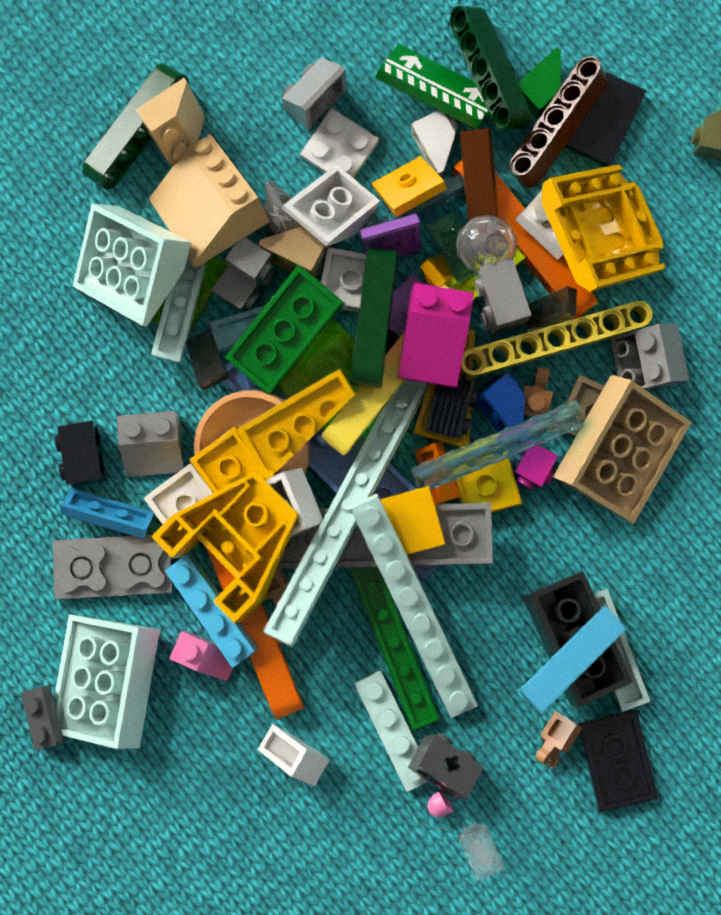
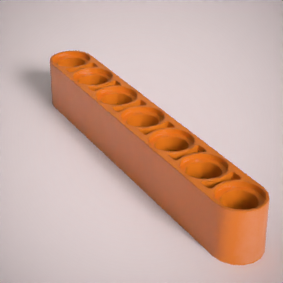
[451,160,597,320]
[206,548,304,720]

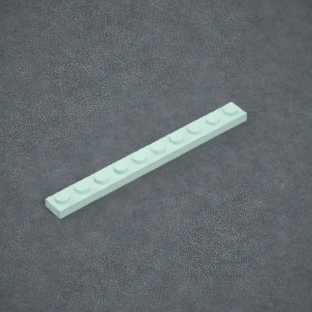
[263,380,428,647]

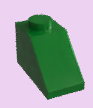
[518,47,561,120]

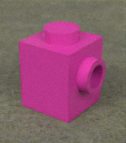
[513,441,558,490]

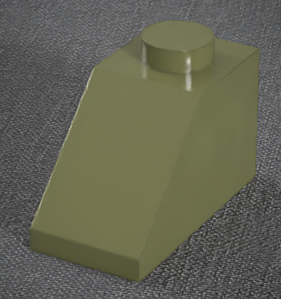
[691,109,721,161]

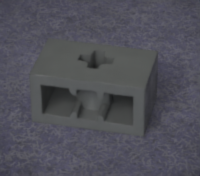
[408,734,484,800]

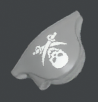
[263,181,304,235]

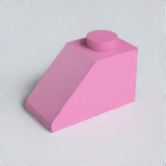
[169,630,233,681]

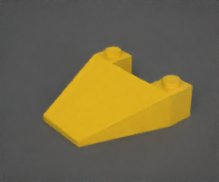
[151,471,299,623]

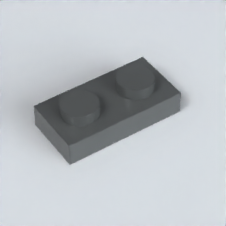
[21,685,64,750]

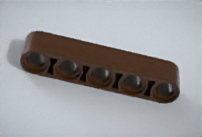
[509,56,608,188]

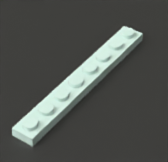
[350,493,478,718]

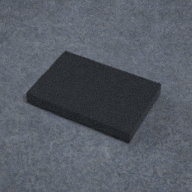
[564,71,647,167]
[577,710,658,812]

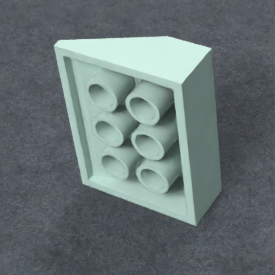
[73,203,192,326]
[54,614,160,749]

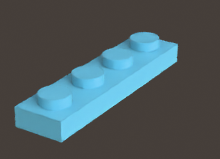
[165,553,259,668]

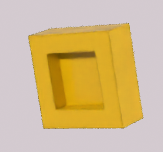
[420,256,455,287]

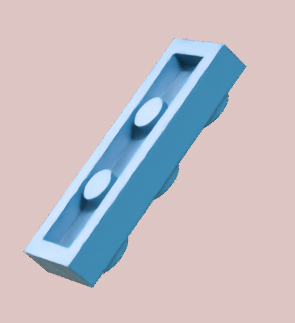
[60,488,155,539]

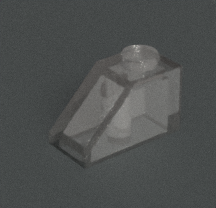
[458,823,505,882]

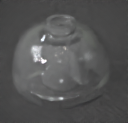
[456,215,517,273]

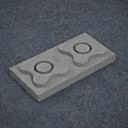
[53,535,174,599]

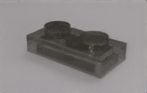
[527,286,577,332]
[186,328,229,391]

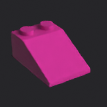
[397,283,474,388]

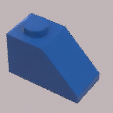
[475,372,525,442]

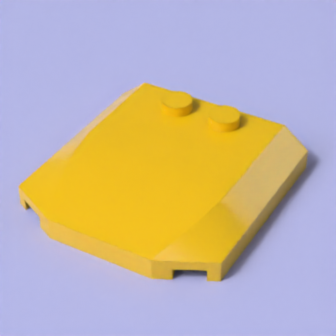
[541,164,665,292]

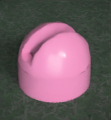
[428,791,453,818]

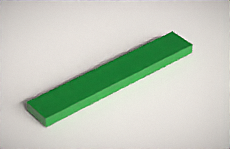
[349,566,440,731]

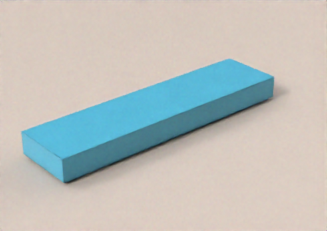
[518,606,627,713]

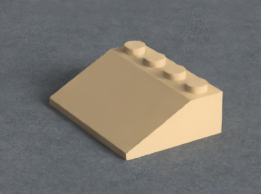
[149,134,270,268]
[553,375,692,524]

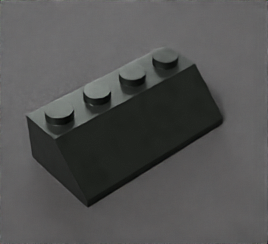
[522,571,633,707]

